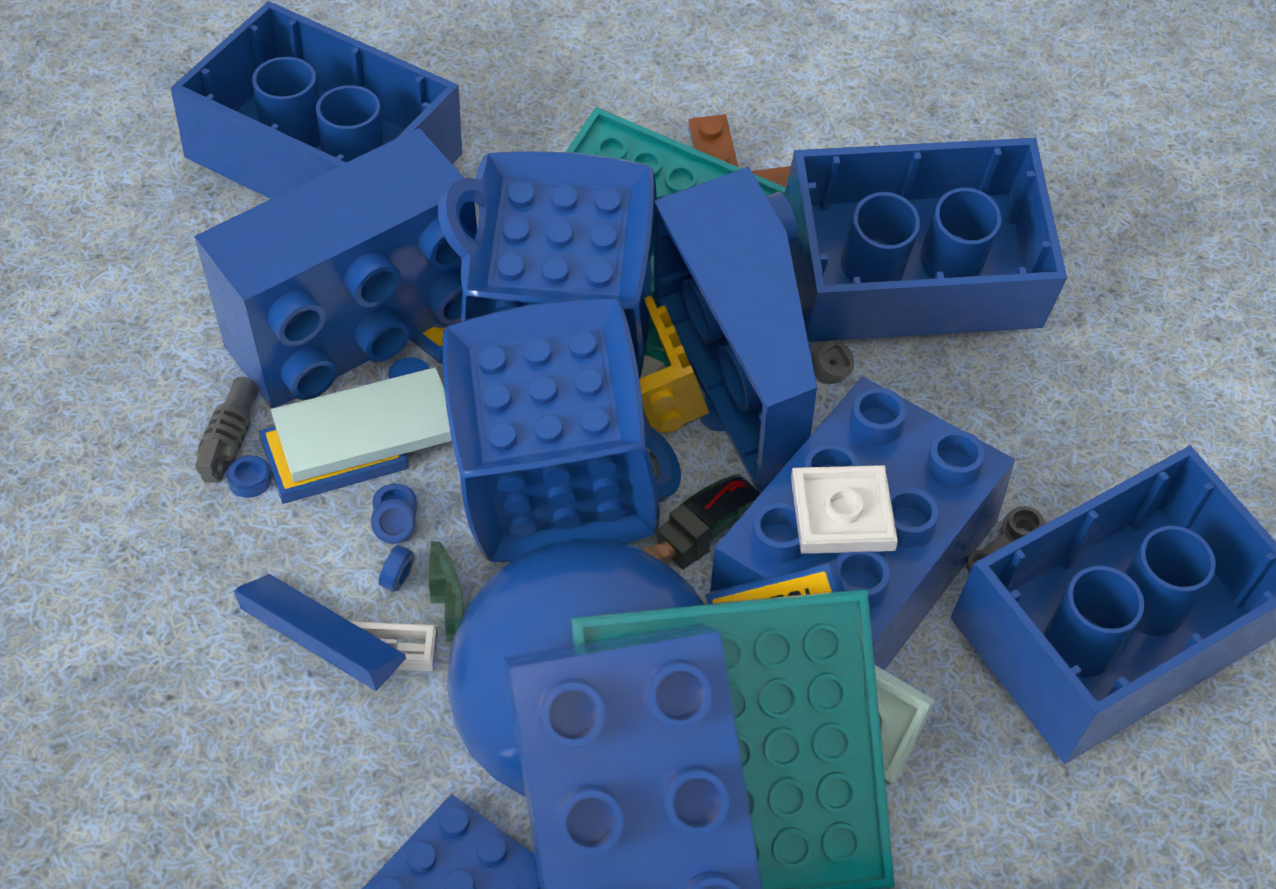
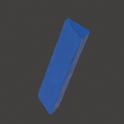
[234,574,406,691]

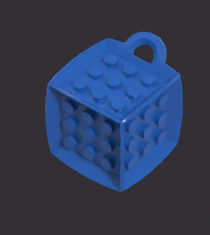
[438,151,657,379]
[443,298,681,562]

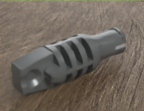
[195,377,259,483]

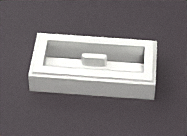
[350,621,437,671]

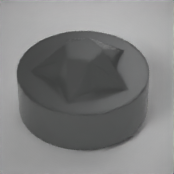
[811,340,854,384]

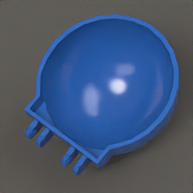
[447,539,705,797]

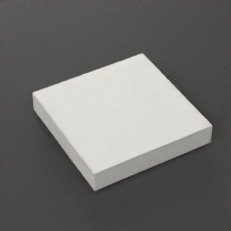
[791,465,897,554]

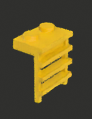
[639,296,709,433]

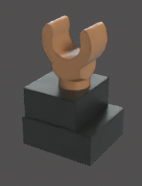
[643,504,710,570]

